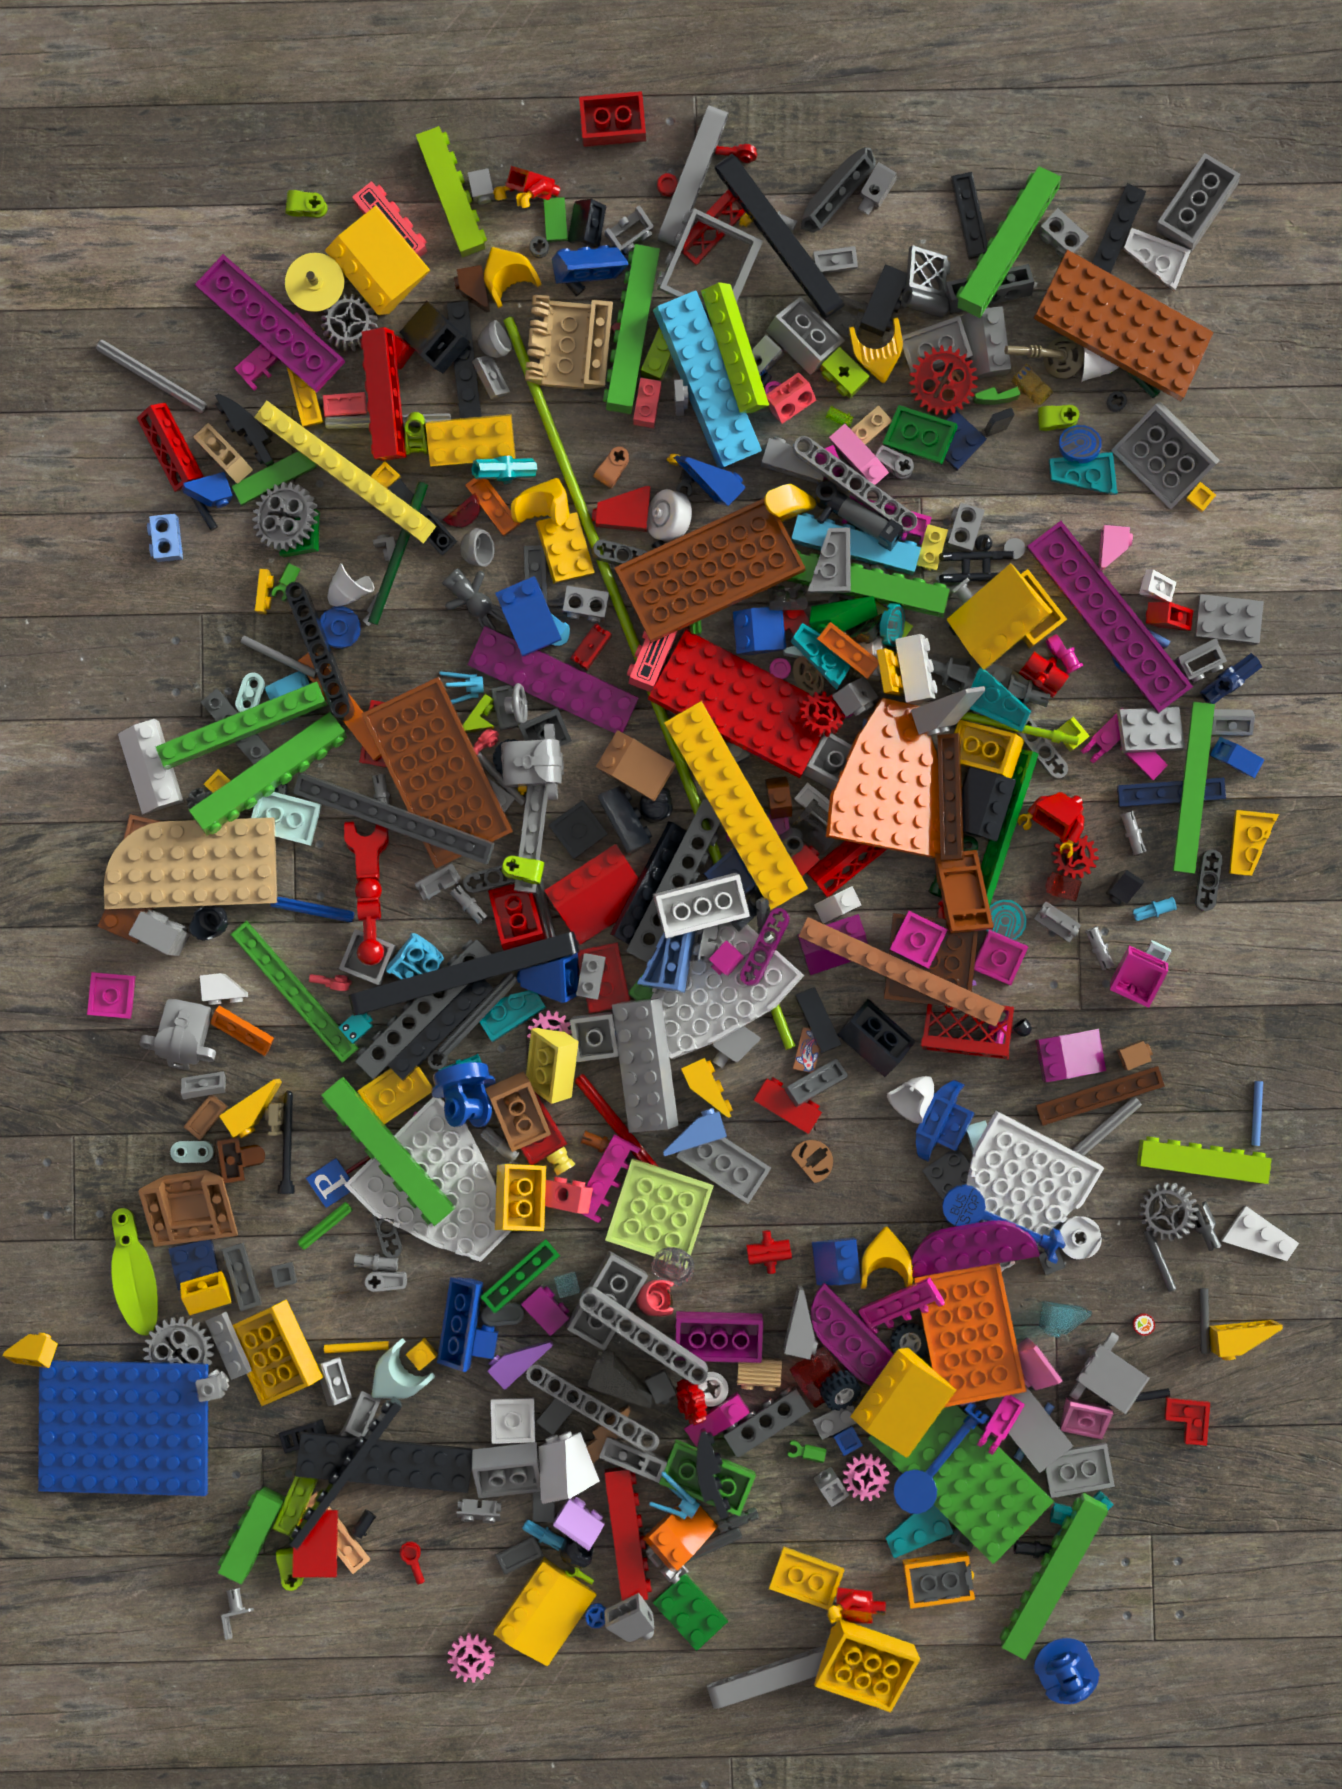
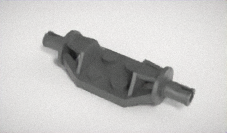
[928,656,1050,707]

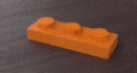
[465,478,521,537]
[817,622,879,679]
[210,1005,274,1056]

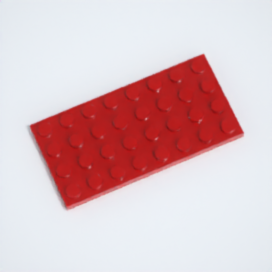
[648,630,834,778]

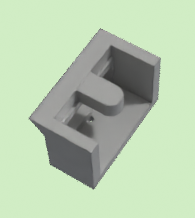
[604,205,654,254]
[1174,638,1227,683]

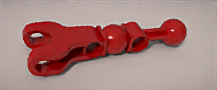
[344,821,389,966]

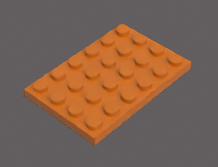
[914,1263,1026,1407]

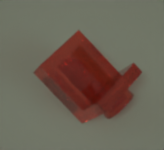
[1046,872,1082,902]

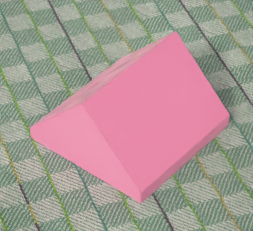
[1060,1398,1113,1439]

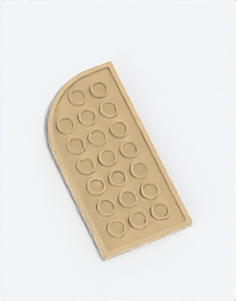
[104,817,277,909]

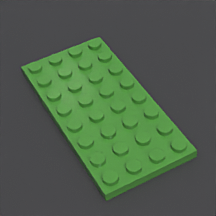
[868,1405,1054,1565]

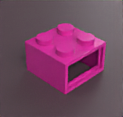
[1110,945,1168,1008]

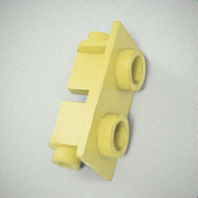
[917,524,948,571]

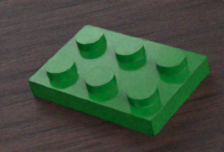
[882,405,958,465]
[653,1574,728,1651]

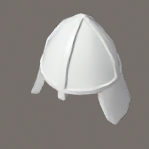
[1081,347,1119,382]
[327,563,375,607]
[887,1076,934,1124]

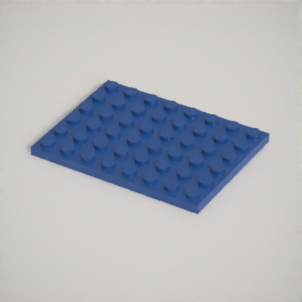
[38,1360,208,1496]

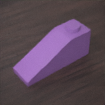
[487,1340,553,1390]

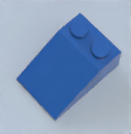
[674,455,746,506]
[495,576,562,656]

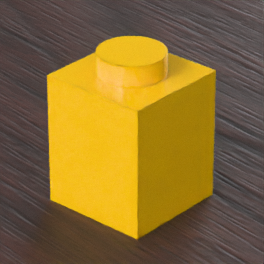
[406,1337,438,1371]

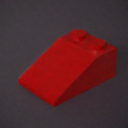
[488,884,545,951]

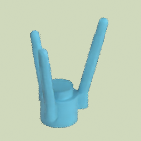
[439,671,484,704]
[649,1472,700,1520]

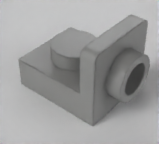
[373,534,396,561]
[814,1467,849,1507]

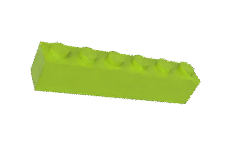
[416,126,487,258]
[701,282,769,413]
[1137,1136,1272,1184]

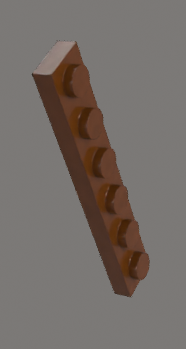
[937,733,964,862]
[1035,1066,1165,1126]

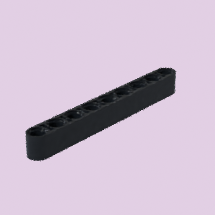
[714,154,844,319]

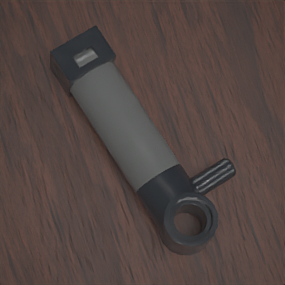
[816,481,904,552]

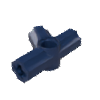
[1200,653,1262,704]

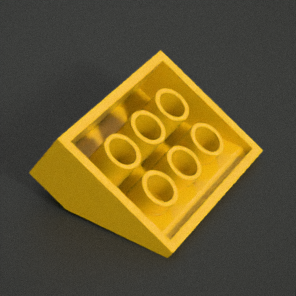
[324,206,431,315]
[946,563,1053,670]
[233,1299,323,1406]
[850,1348,956,1458]
[493,1557,597,1666]
[814,1619,920,1712]

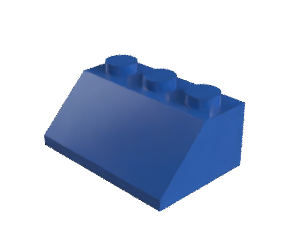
[551,245,628,284]

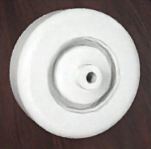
[647,489,692,542]

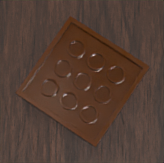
[883,913,978,1006]

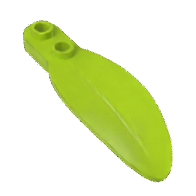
[111,1208,158,1336]

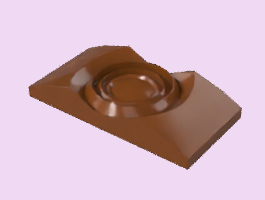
[935,850,994,933]

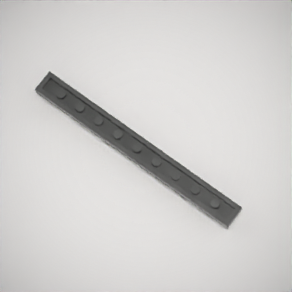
[293,773,495,864]

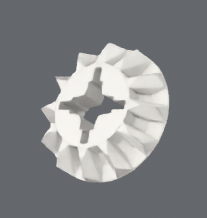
[698,1371,728,1406]

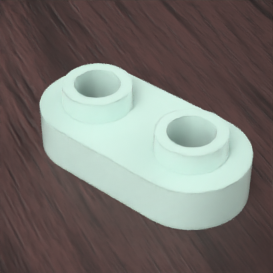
[235,673,265,712]
[170,1141,215,1163]

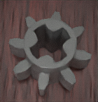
[186,788,211,809]

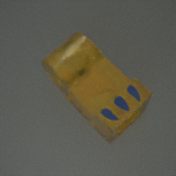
[1011,363,1053,406]

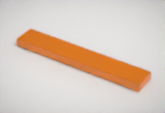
[298,652,381,761]

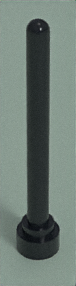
[277,1091,295,1194]

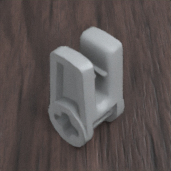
[875,445,914,480]
[365,1271,407,1292]

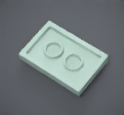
[251,792,322,846]

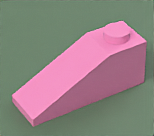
[828,424,889,485]

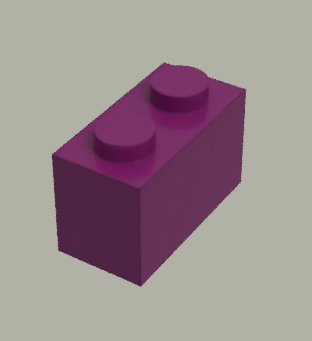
[521,1285,570,1336]

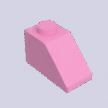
[1098,525,1133,571]

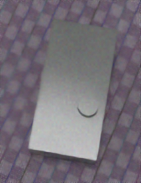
[1156,153,1241,253]
[566,1251,648,1351]

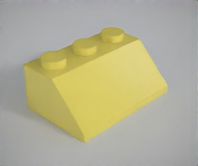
[526,1028,578,1104]

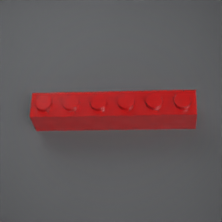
[361,327,406,461]
[604,1467,652,1601]

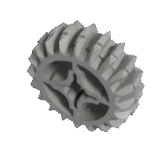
[321,293,378,351]
[1140,1182,1199,1241]

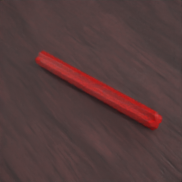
[574,1074,659,1167]

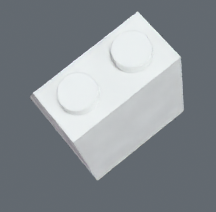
[539,1431,599,1504]

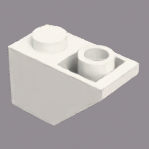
[200,973,248,1005]

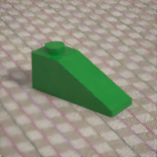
[809,596,879,634]

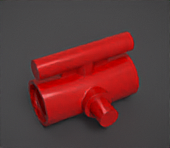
[1018,651,1069,698]
[746,1230,792,1274]

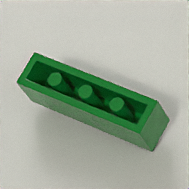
[481,1239,560,1314]

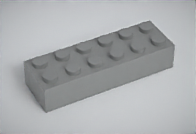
[612,998,678,1133]

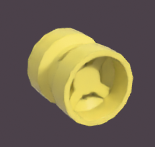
[546,1146,575,1176]

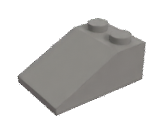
[911,686,985,736]
[783,1285,818,1360]

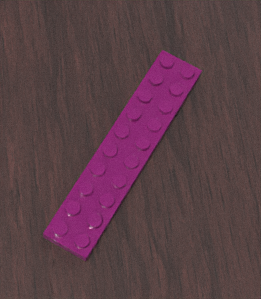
[1027,521,1193,713]

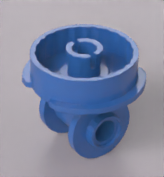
[431,1062,496,1127]
[1034,1638,1100,1704]

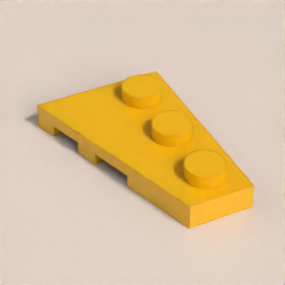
[1229,810,1279,876]

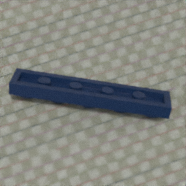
[1117,778,1226,807]

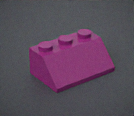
[796,914,868,976]

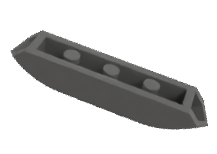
[801,147,876,233]

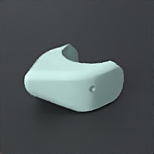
[372,1338,435,1399]

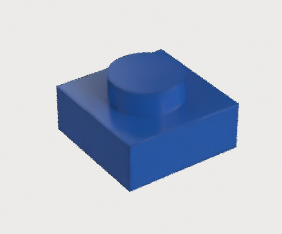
[833,1426,863,1456]

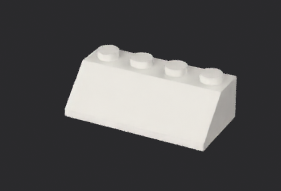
[118,719,184,815]
[653,873,750,938]

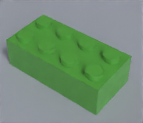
[659,1439,756,1516]
[218,1486,286,1584]

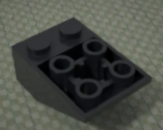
[399,300,471,374]

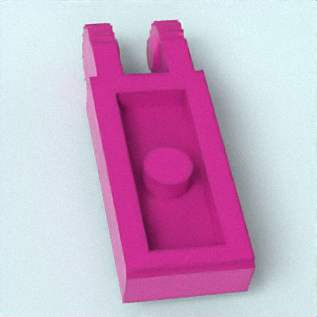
[1081,708,1122,763]
[977,1395,1025,1455]

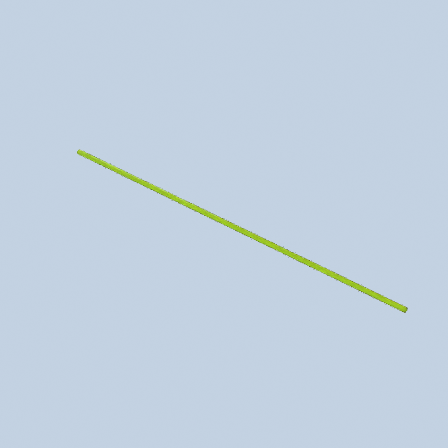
[503,317,795,1050]

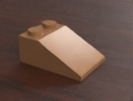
[596,730,676,801]
[485,1071,551,1152]

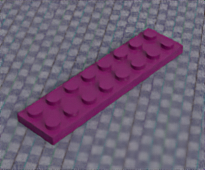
[194,254,345,393]
[467,626,639,733]

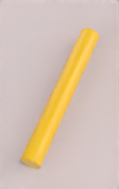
[324,1341,389,1353]

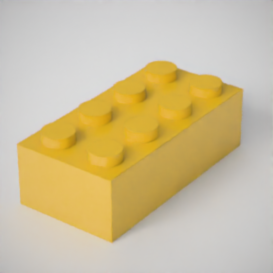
[425,414,516,466]

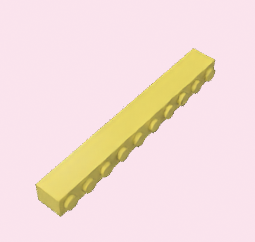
[254,401,436,544]

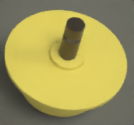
[285,253,344,312]

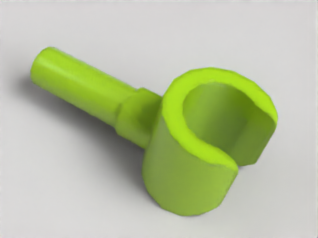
[565,1567,594,1585]

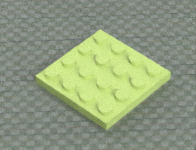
[605,1158,714,1267]

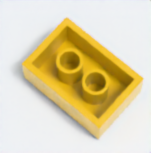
[1021,569,1067,648]
[495,1164,546,1232]

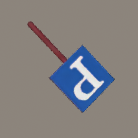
[306,1156,371,1208]

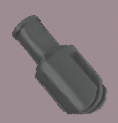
[1191,1201,1222,1251]

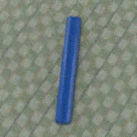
[270,896,354,922]

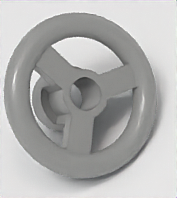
[504,683,528,725]

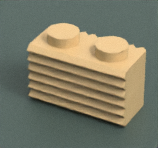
[737,1358,782,1391]

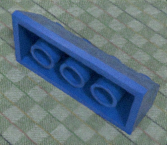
[437,1277,483,1372]

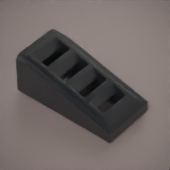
[278,1419,327,1454]

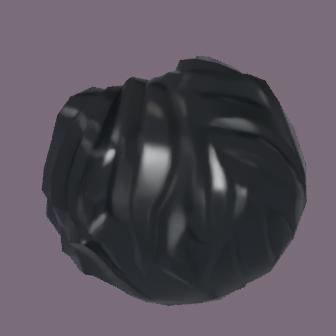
[638,787,673,823]
[189,906,228,941]
[560,1535,594,1568]

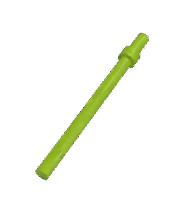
[961,712,1079,745]

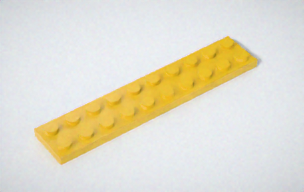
[664,701,808,910]

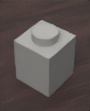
[468,169,495,205]

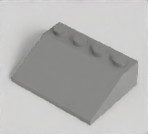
[1111,401,1220,509]

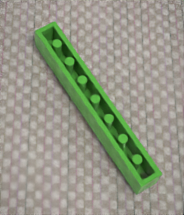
[956,166,1061,318]
[603,244,660,414]
[785,550,950,618]
[155,681,327,770]
[189,712,347,836]
[322,1077,456,1226]
[1000,1493,1108,1660]

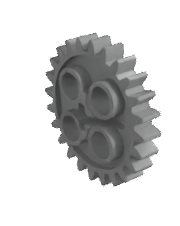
[252,482,318,551]
[143,1316,214,1371]

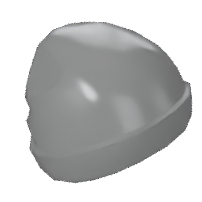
[477,320,512,358]
[460,528,495,566]

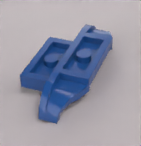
[916,1080,975,1162]

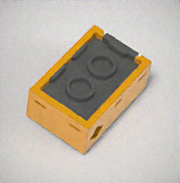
[902,1551,975,1609]

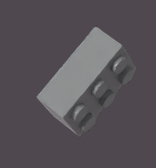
[129,910,191,956]

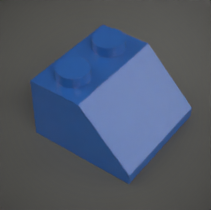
[733,607,786,656]
[812,1237,861,1285]

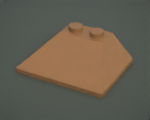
[138,1170,238,1247]

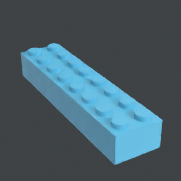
[653,290,762,468]

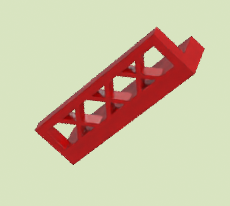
[681,189,746,266]
[137,403,204,492]
[807,841,887,898]

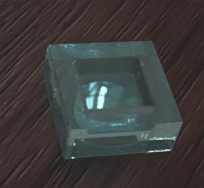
[554,1271,581,1298]

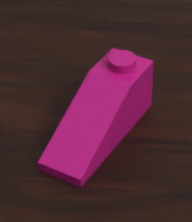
[684,1391,750,1447]

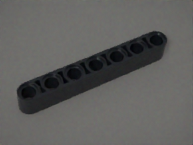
[285,582,355,721]

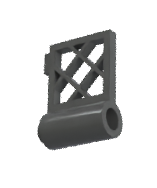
[901,246,951,318]

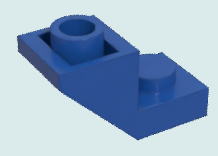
[1210,737,1264,778]

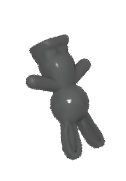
[442,568,507,630]

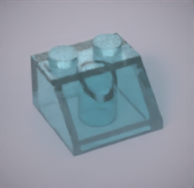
[1039,1301,1092,1337]

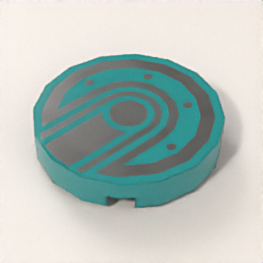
[880,603,905,647]
[986,900,1027,940]

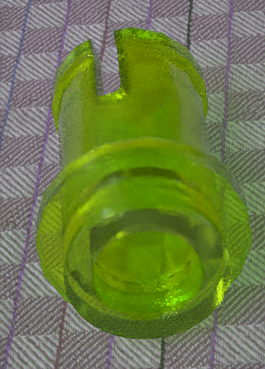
[825,406,854,427]

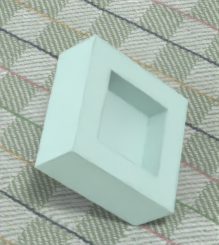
[1145,940,1171,962]

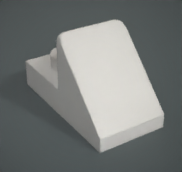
[1139,569,1176,602]
[814,886,861,924]

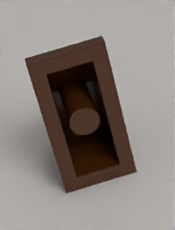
[454,265,490,313]
[765,777,792,819]

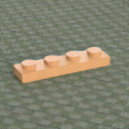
[305,1491,370,1574]

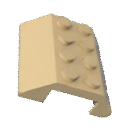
[525,295,613,390]

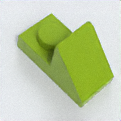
[463,694,495,733]

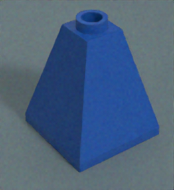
[517,953,579,1003]

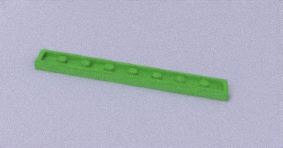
[1172,702,1215,874]
[230,921,359,1063]

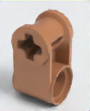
[593,447,629,489]

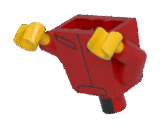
[493,166,560,208]
[1018,792,1085,858]
[827,1588,886,1632]

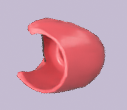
[636,1280,674,1316]

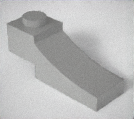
[338,1391,381,1437]

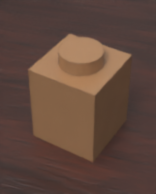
[1116,1041,1153,1070]

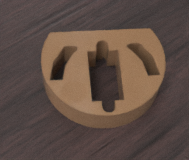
[791,1140,833,1183]

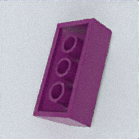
[675,1311,763,1363]

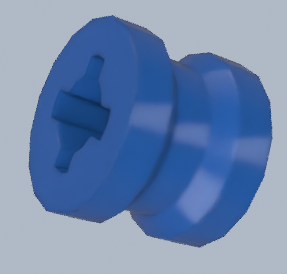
[585,1603,606,1629]

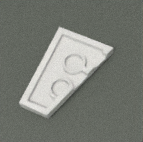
[1123,228,1191,291]
[1220,1206,1299,1261]

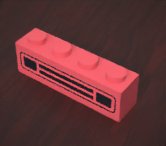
[352,181,427,257]
[627,631,677,692]

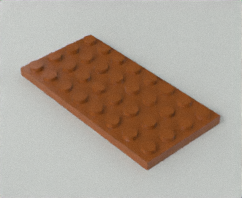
[1033,249,1214,402]
[614,498,806,643]
[362,677,513,868]

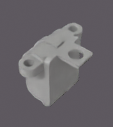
[501,724,564,800]
[139,999,216,1071]
[1069,1332,1150,1414]

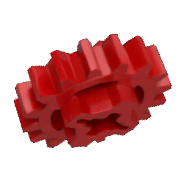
[798,691,845,738]
[1051,835,1099,879]
[676,1378,707,1426]

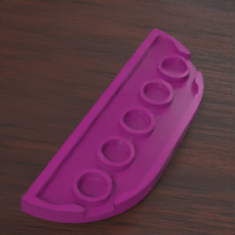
[911,1220,1040,1277]
[811,1282,894,1386]

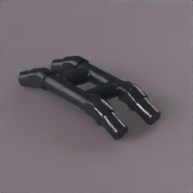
[939,551,1014,583]

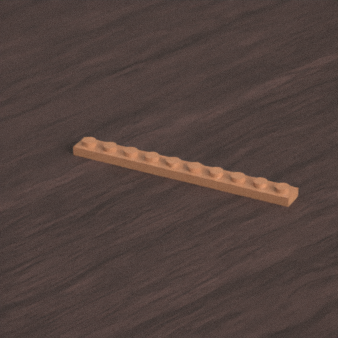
[798,917,1005,1027]

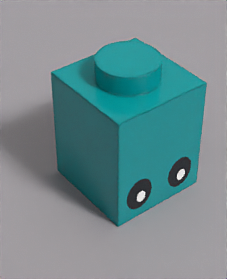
[338,1013,374,1043]

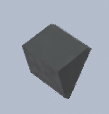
[518,708,572,746]

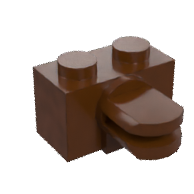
[214,1136,265,1184]

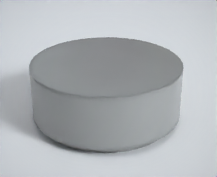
[1003,538,1025,560]

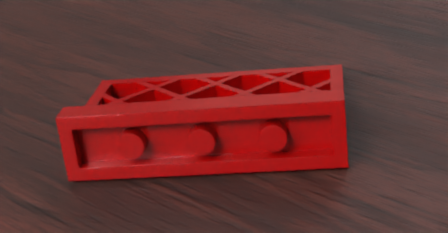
[921,1004,1014,1060]

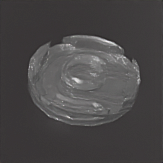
[652,1247,695,1287]

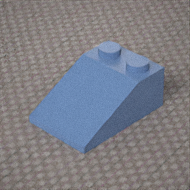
[663,1108,727,1156]

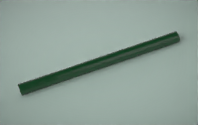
[368,482,429,625]

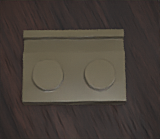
[265,1102,284,1136]

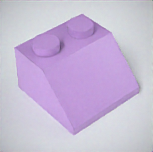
[553,1497,605,1551]

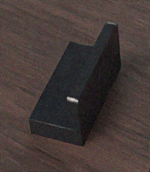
[568,199,606,247]

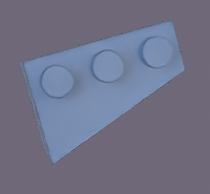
[637,931,696,993]

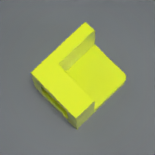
[1057,717,1089,752]

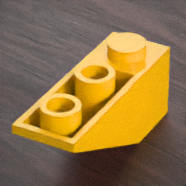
[681,1058,733,1118]

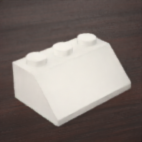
[895,634,937,705]

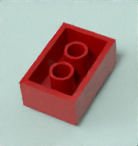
[579,91,646,147]

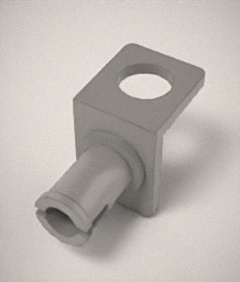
[936,566,973,603]
[221,1588,254,1640]

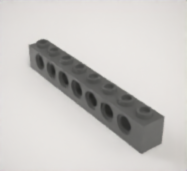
[626,799,723,962]
[355,939,492,1079]

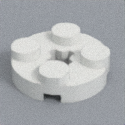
[1059,1216,1102,1259]

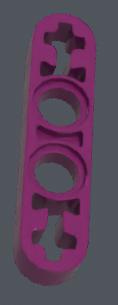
[740,908,790,986]

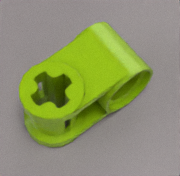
[285,190,328,218]
[1038,405,1080,431]
[405,412,428,455]
[502,856,544,884]
[276,1547,304,1591]

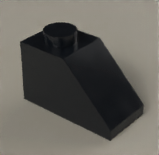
[1106,870,1145,906]

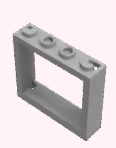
[656,208,763,313]

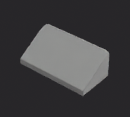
[1211,709,1255,735]
[317,1357,352,1406]

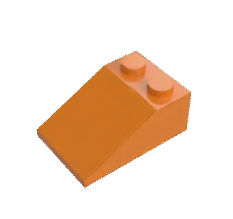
[643,1502,718,1571]

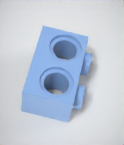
[147,514,183,562]

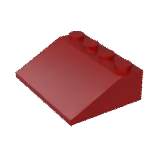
[544,844,639,945]

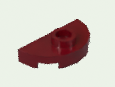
[442,493,480,528]

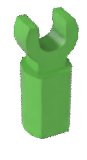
[272,563,301,602]
[787,1440,826,1463]

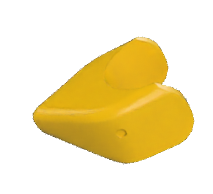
[484,247,542,309]
[849,317,903,383]
[511,478,570,526]
[764,484,816,523]
[860,1226,913,1289]

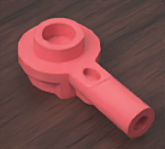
[473,728,499,755]
[309,974,352,991]

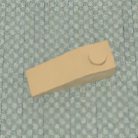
[193,423,253,484]

